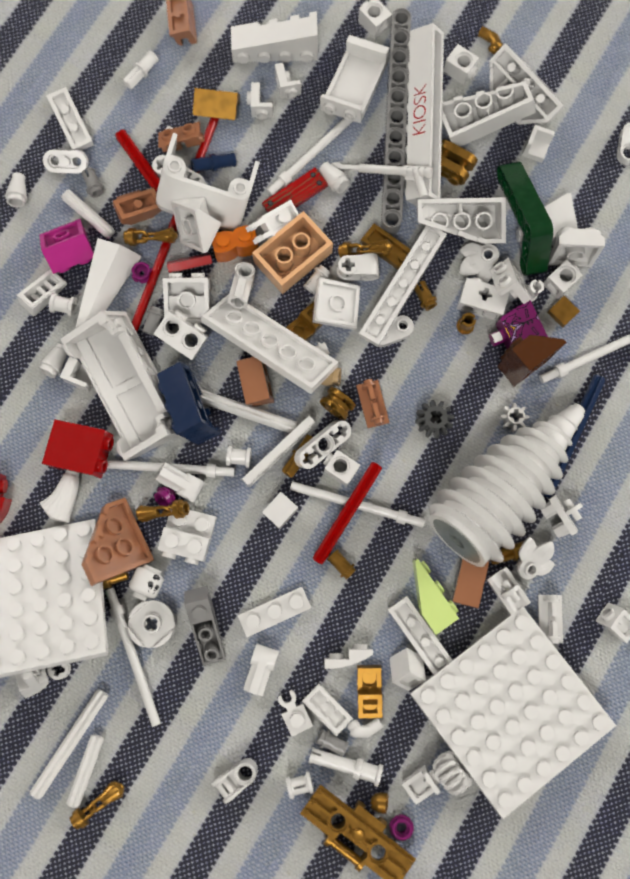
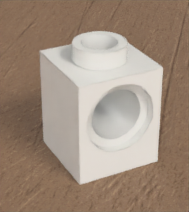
[358,0,392,39]
[443,44,479,85]
[543,260,583,299]
[323,450,360,487]

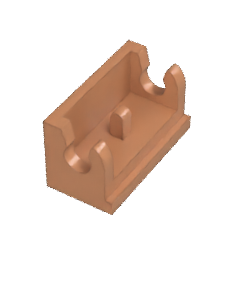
[166,0,197,46]
[236,357,274,407]
[453,559,489,609]

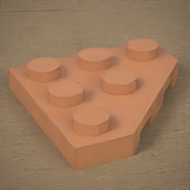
[81,498,154,586]

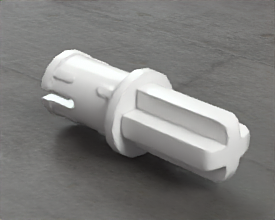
[123,50,159,89]

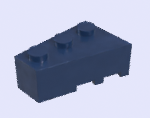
[157,362,221,445]

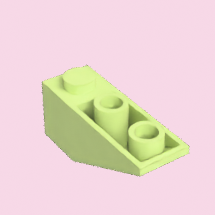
[413,559,459,635]

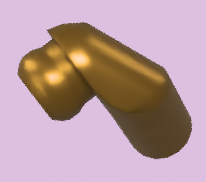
[478,26,503,54]

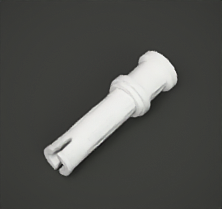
[308,747,383,787]

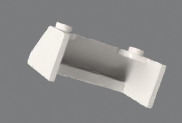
[156,133,260,232]

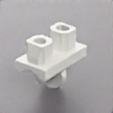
[540,494,583,538]
[486,567,531,615]

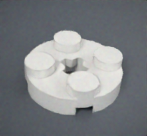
[128,600,176,648]

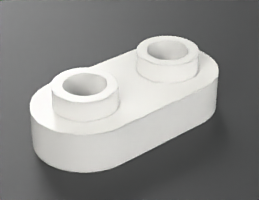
[43,149,89,173]
[379,316,414,347]

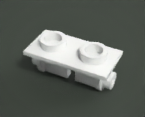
[538,595,563,643]

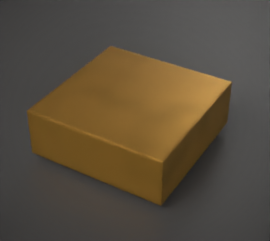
[547,296,580,328]

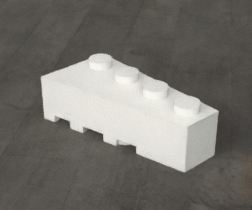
[231,11,318,64]
[442,81,536,147]

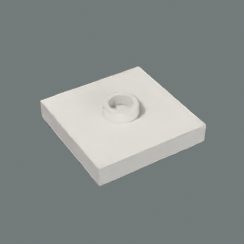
[313,277,360,330]

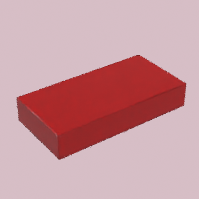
[167,253,212,273]

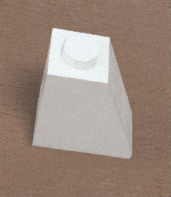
[516,193,578,247]

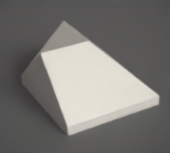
[171,197,221,253]

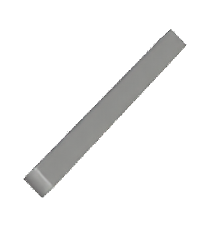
[381,8,411,236]

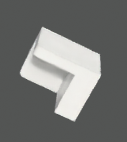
[522,125,555,163]
[60,357,93,392]
[263,492,298,529]
[390,648,426,691]

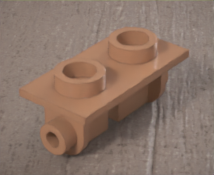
[158,121,205,152]
[356,379,390,428]

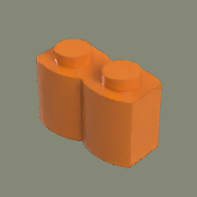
[212,225,259,262]

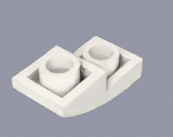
[324,644,373,669]

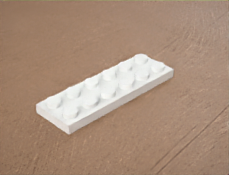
[202,294,339,394]

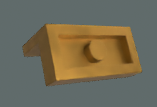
[193,88,240,120]

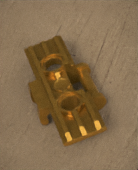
[300,784,416,879]

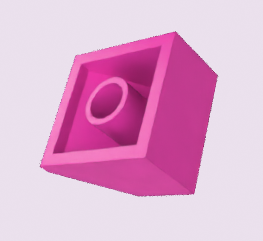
[39,219,94,274]

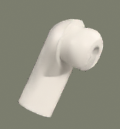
[347,718,384,738]

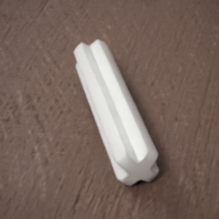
[61,190,115,239]
[67,734,104,808]

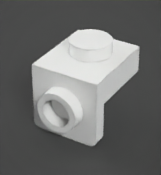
[247,82,273,119]
[401,765,441,805]

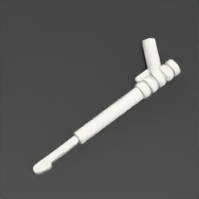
[331,162,433,199]

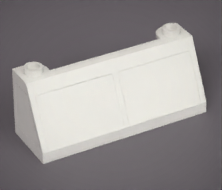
[61,311,179,461]

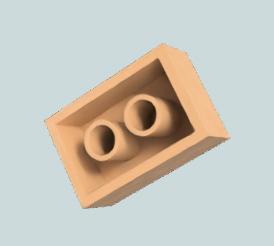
[252,211,333,294]

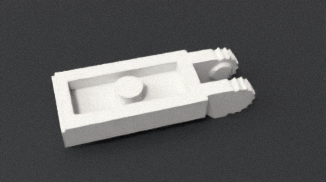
[246,200,299,245]

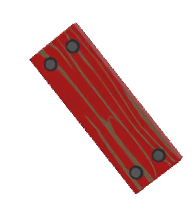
[262,167,328,213]

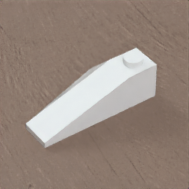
[417,197,506,244]

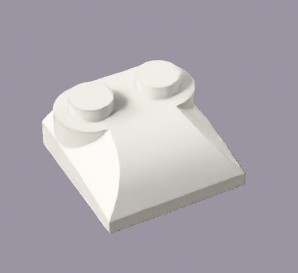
[548,227,605,267]

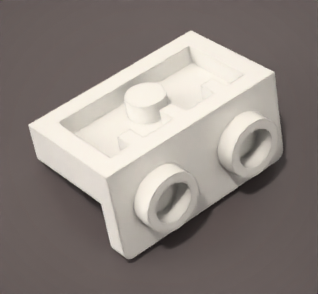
[490,258,531,304]

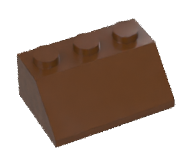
[497,335,567,387]

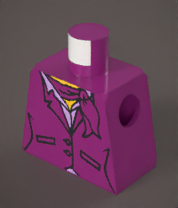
[489,300,548,349]

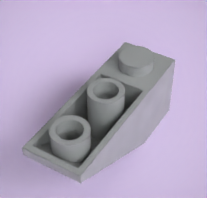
[184,586,226,666]

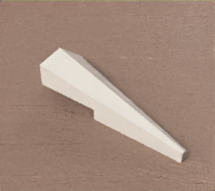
[75,238,141,329]

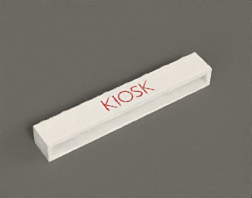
[405,23,444,206]

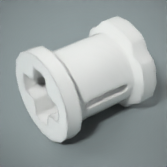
[49,293,77,317]
[226,445,252,468]
[286,771,314,800]

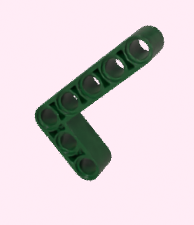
[497,161,554,276]

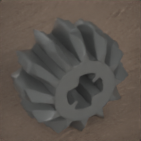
[415,400,454,439]

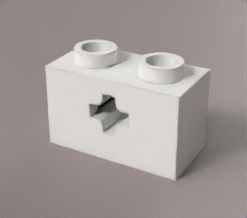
[456,277,510,321]

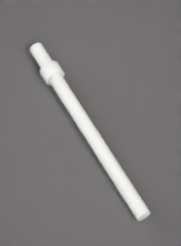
[266,118,353,196]
[539,334,630,384]
[107,459,235,478]
[290,481,425,528]
[105,588,161,727]

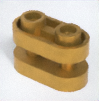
[441,140,478,186]

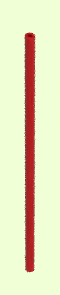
[131,118,219,332]

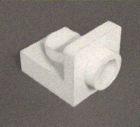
[275,63,301,99]
[596,603,630,643]

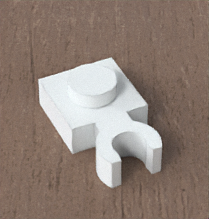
[278,689,313,737]

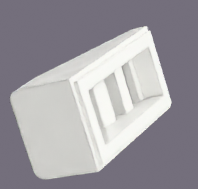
[17,269,67,316]

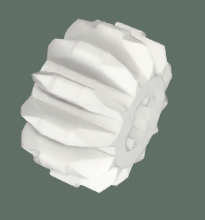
[433,750,473,796]

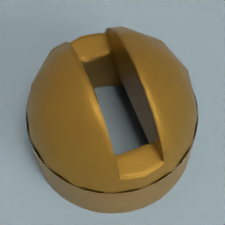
[371,792,389,814]

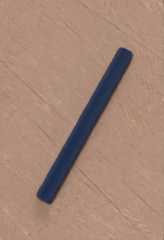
[542,374,605,498]

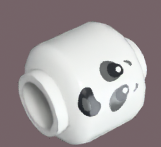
[129,564,164,601]

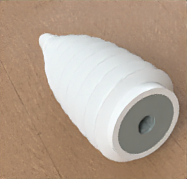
[429,403,585,567]

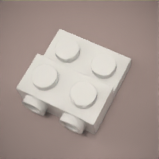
[163,273,210,324]
[158,508,217,565]

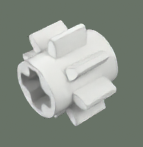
[499,403,529,433]

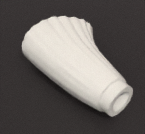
[40,470,80,523]

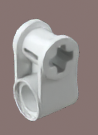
[336,253,380,282]
[211,758,258,804]

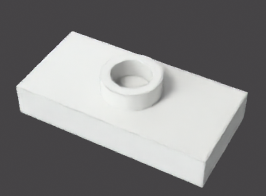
[302,684,353,736]

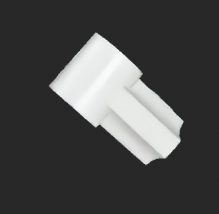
[228,262,255,309]
[155,462,205,503]
[243,644,279,696]

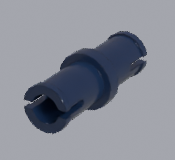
[191,153,237,172]

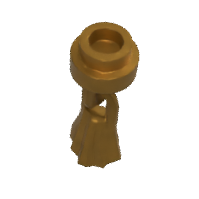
[123,227,178,246]
[338,239,392,258]
[136,499,190,522]
[69,781,124,830]

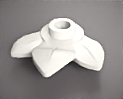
[459,243,499,283]
[517,537,555,580]

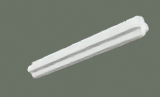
[200,389,297,433]
[30,689,108,800]

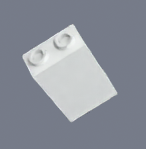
[320,35,389,123]

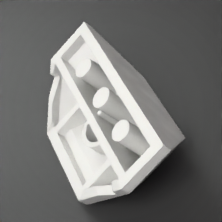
[489,43,564,125]

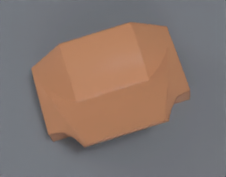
[113,188,162,225]

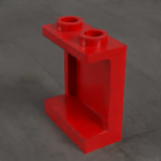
[42,419,114,479]

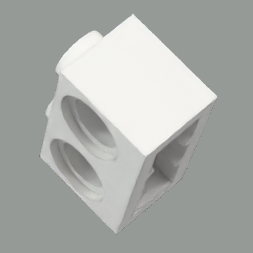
[154,310,209,360]

